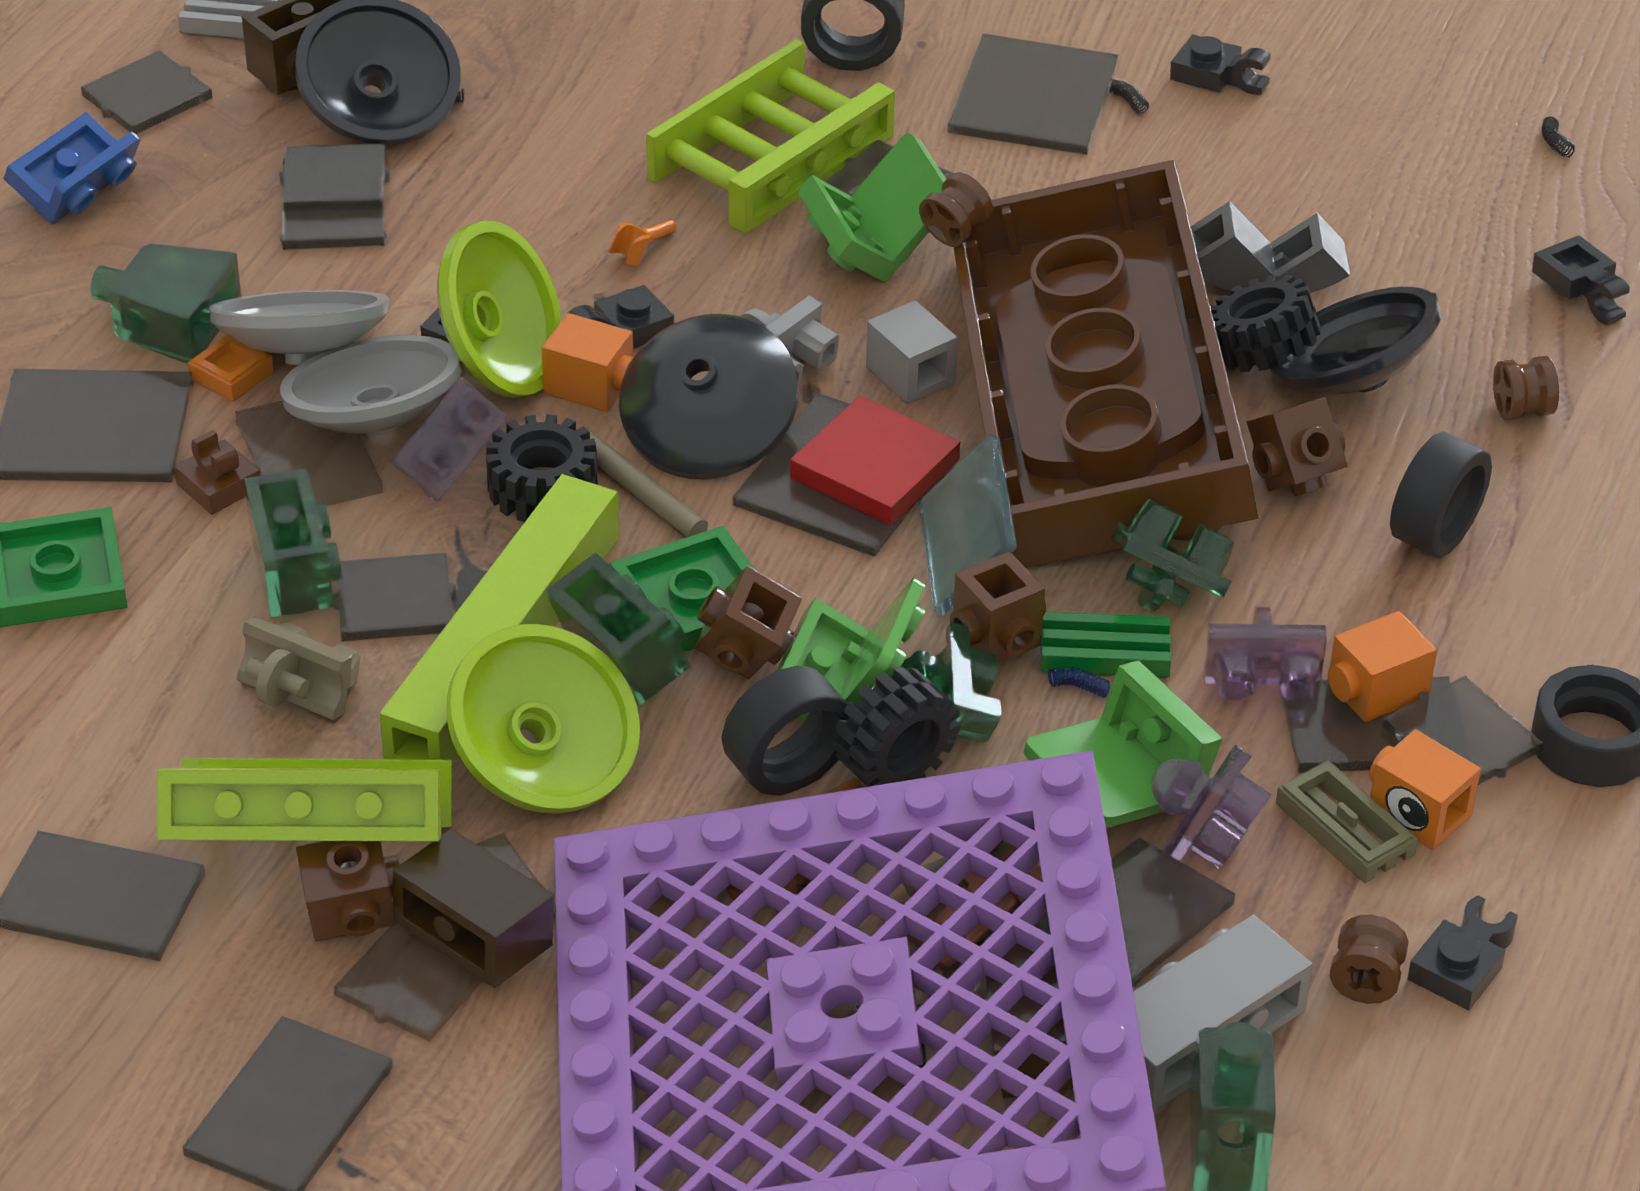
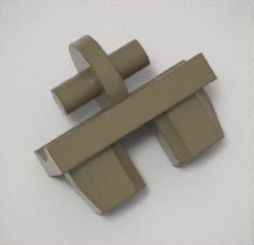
[237,616,361,720]

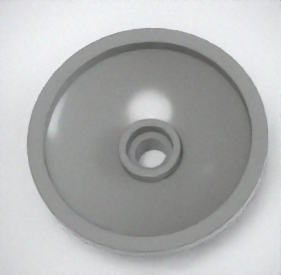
[209,290,390,365]
[280,335,462,436]

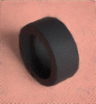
[801,0,905,71]
[1390,431,1492,558]
[1530,664,1640,787]
[721,665,849,796]

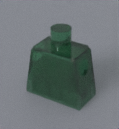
[90,244,242,364]
[1189,1022,1276,1191]

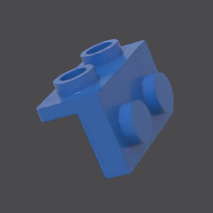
[3,112,141,224]

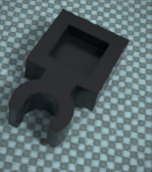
[1407,896,1517,1011]

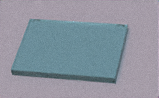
[919,434,1017,616]

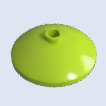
[437,220,562,398]
[446,624,640,814]

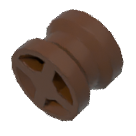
[919,172,993,247]
[1493,356,1559,420]
[1329,914,1409,1004]

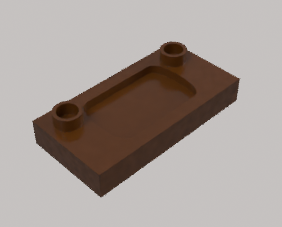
[953,160,1259,568]

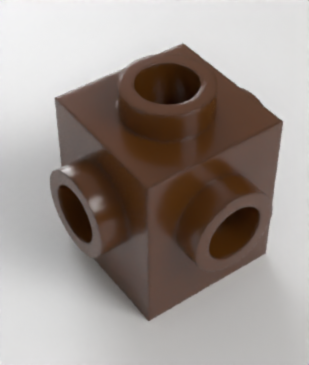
[1246,397,1348,497]
[950,551,1046,668]
[694,565,802,680]
[296,841,400,942]

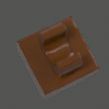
[174,430,262,515]

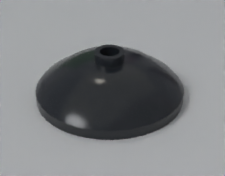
[295,0,461,145]
[1269,287,1442,395]
[619,314,799,479]

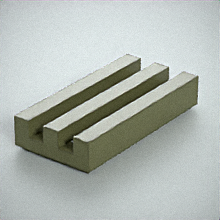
[1276,760,1418,883]

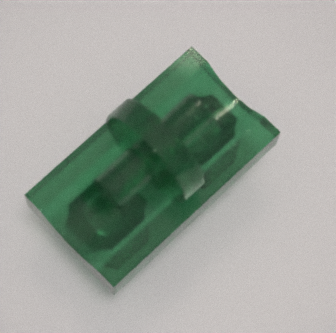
[1110,498,1234,612]
[901,622,1001,753]

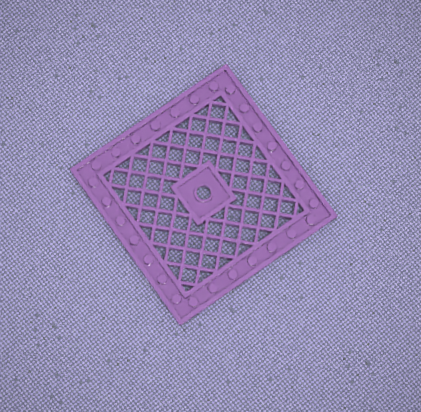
[554,750,1167,1191]

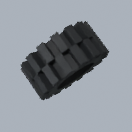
[1210,275,1321,372]
[486,414,598,522]
[833,667,961,787]

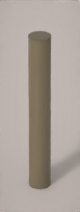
[586,428,708,537]

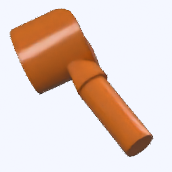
[608,219,676,266]

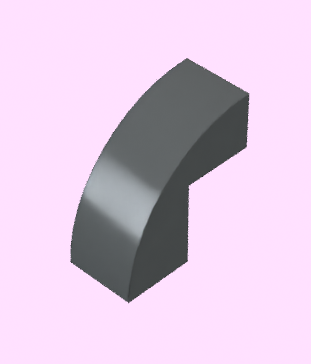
[1190,201,1350,293]

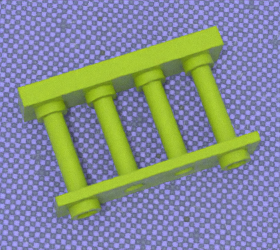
[646,39,895,234]
[157,758,453,841]

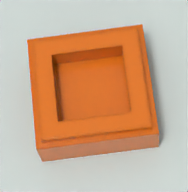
[187,335,274,402]

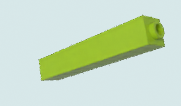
[379,474,619,765]

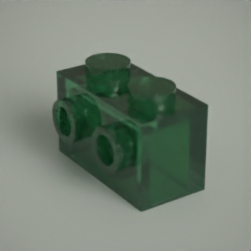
[244,468,342,618]
[545,553,690,706]

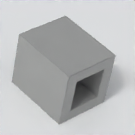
[866,300,958,405]

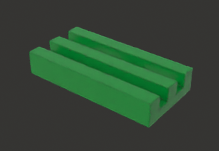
[1041,611,1171,677]

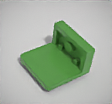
[797,133,946,283]
[776,577,925,721]
[1023,661,1223,828]

